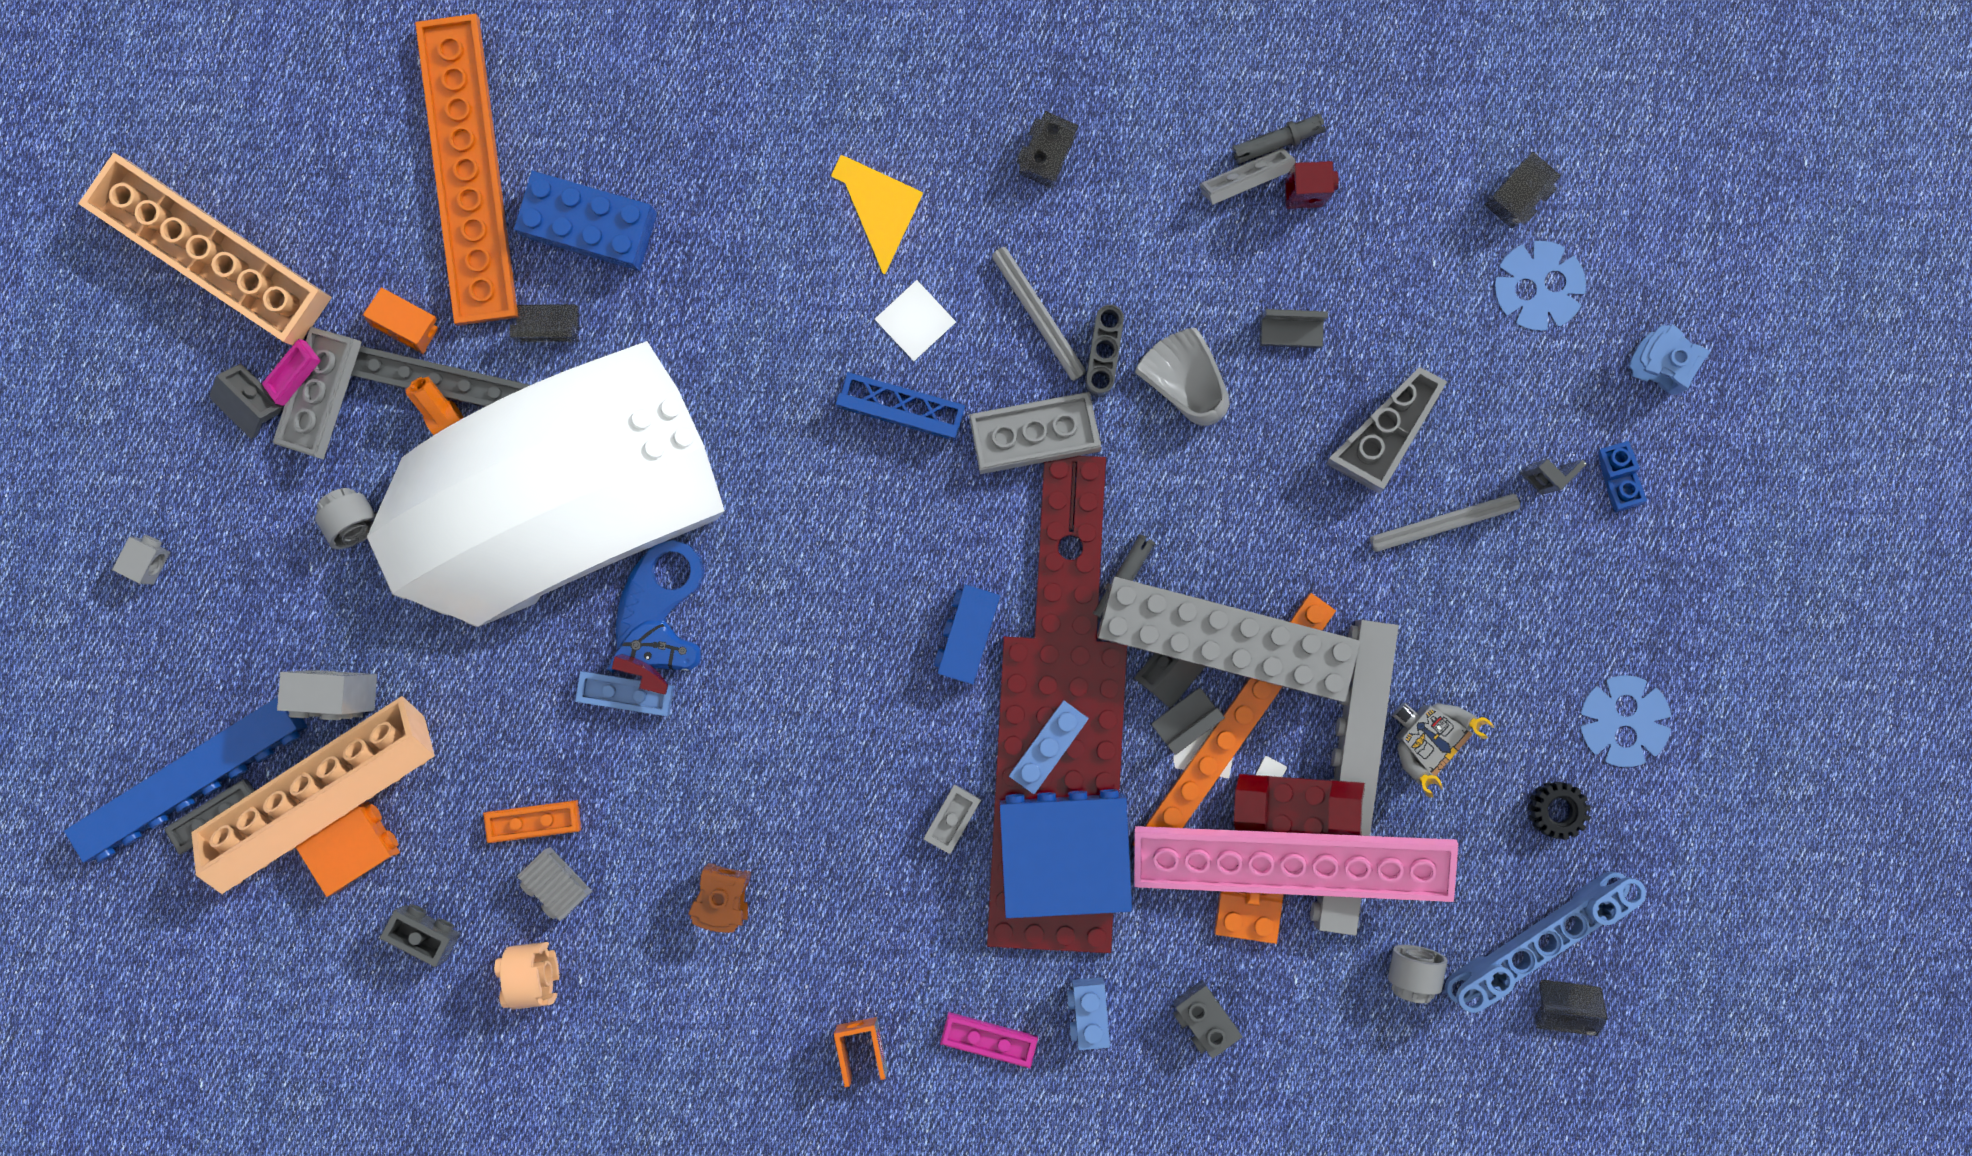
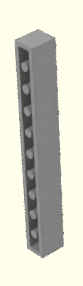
[1310,620,1399,936]

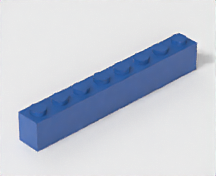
[64,697,308,863]

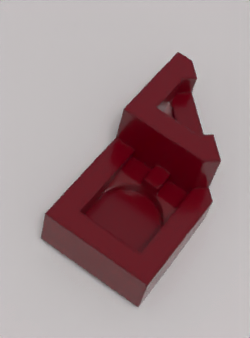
[612,654,668,695]

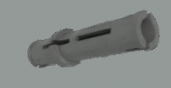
[1232,113,1326,165]
[1092,534,1156,618]

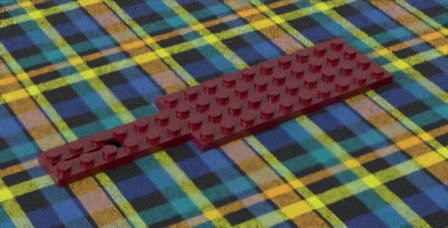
[987,456,1127,953]

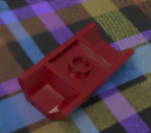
[1234,774,1365,836]

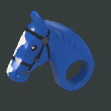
[607,540,704,673]

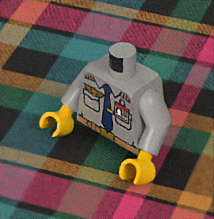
[1392,702,1494,797]

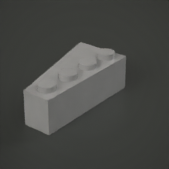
[1326,367,1447,494]

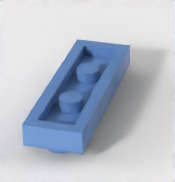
[575,671,674,716]
[1009,700,1089,794]

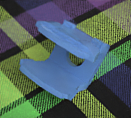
[1629,324,1710,395]

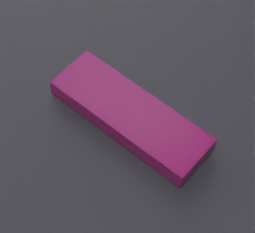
[940,1012,1038,1068]

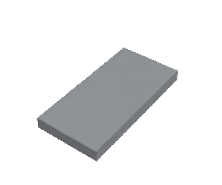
[273,327,362,460]
[969,392,1102,474]

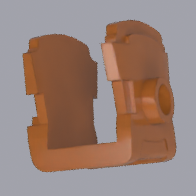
[688,863,751,933]

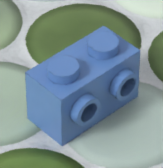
[1067,977,1110,1050]

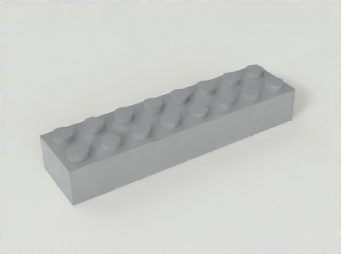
[1097,576,1361,702]

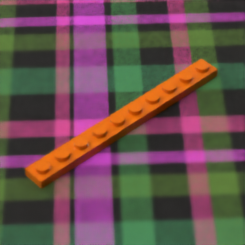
[1132,593,1336,846]

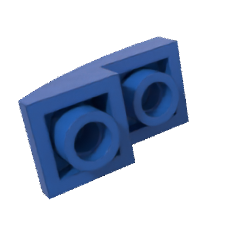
[1598,441,1648,513]

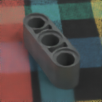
[1085,304,1124,397]

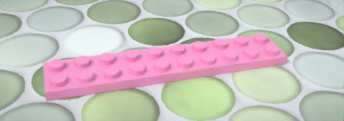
[1134,826,1458,902]

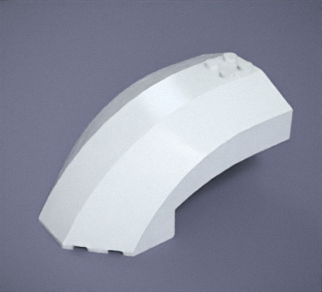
[367,341,725,627]

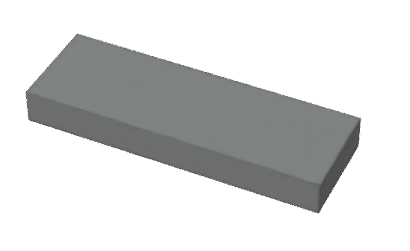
[1200,148,1296,205]

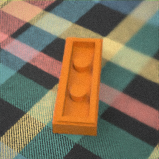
[483,800,581,843]

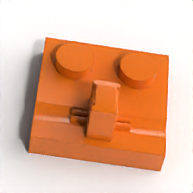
[1214,891,1284,944]

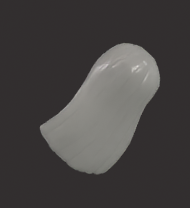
[1135,328,1230,426]

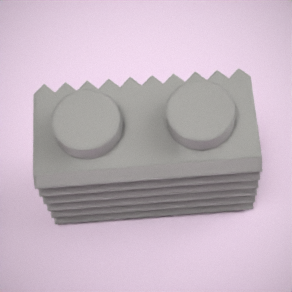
[517,847,593,921]

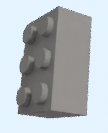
[277,670,377,720]

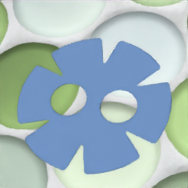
[1495,241,1586,331]
[1581,675,1671,767]

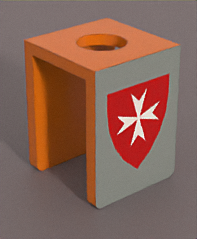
[834,1017,888,1088]

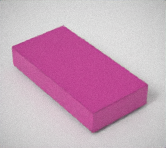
[262,339,321,406]

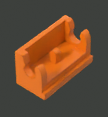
[363,287,438,354]

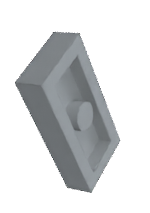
[923,784,981,854]

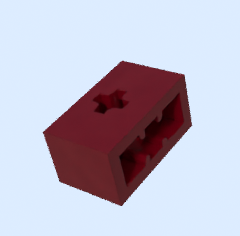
[1285,161,1339,209]

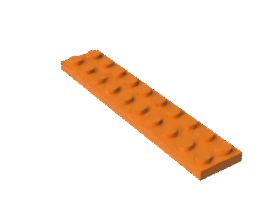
[415,14,518,326]

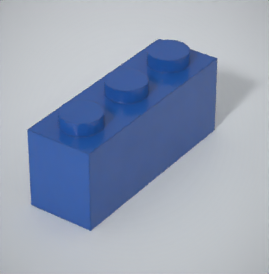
[934,584,1000,685]

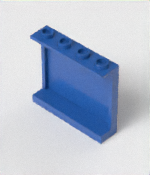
[999,789,1132,918]

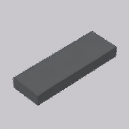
[164,779,255,855]

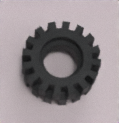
[1527,781,1591,840]

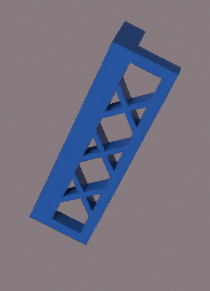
[836,372,966,441]

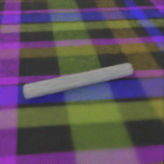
[992,247,1086,381]
[1370,494,1520,552]

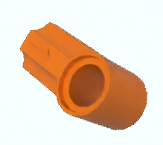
[406,376,464,435]

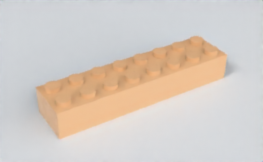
[78,153,332,346]
[191,696,435,894]

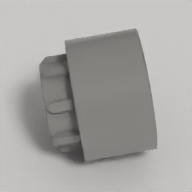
[315,488,376,549]
[1388,945,1448,1003]

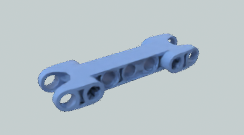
[1445,871,1646,1013]

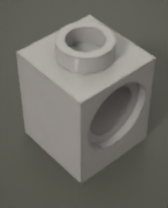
[112,535,170,585]

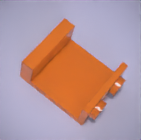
[295,801,400,897]

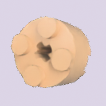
[494,942,559,1009]

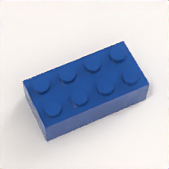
[514,171,657,271]

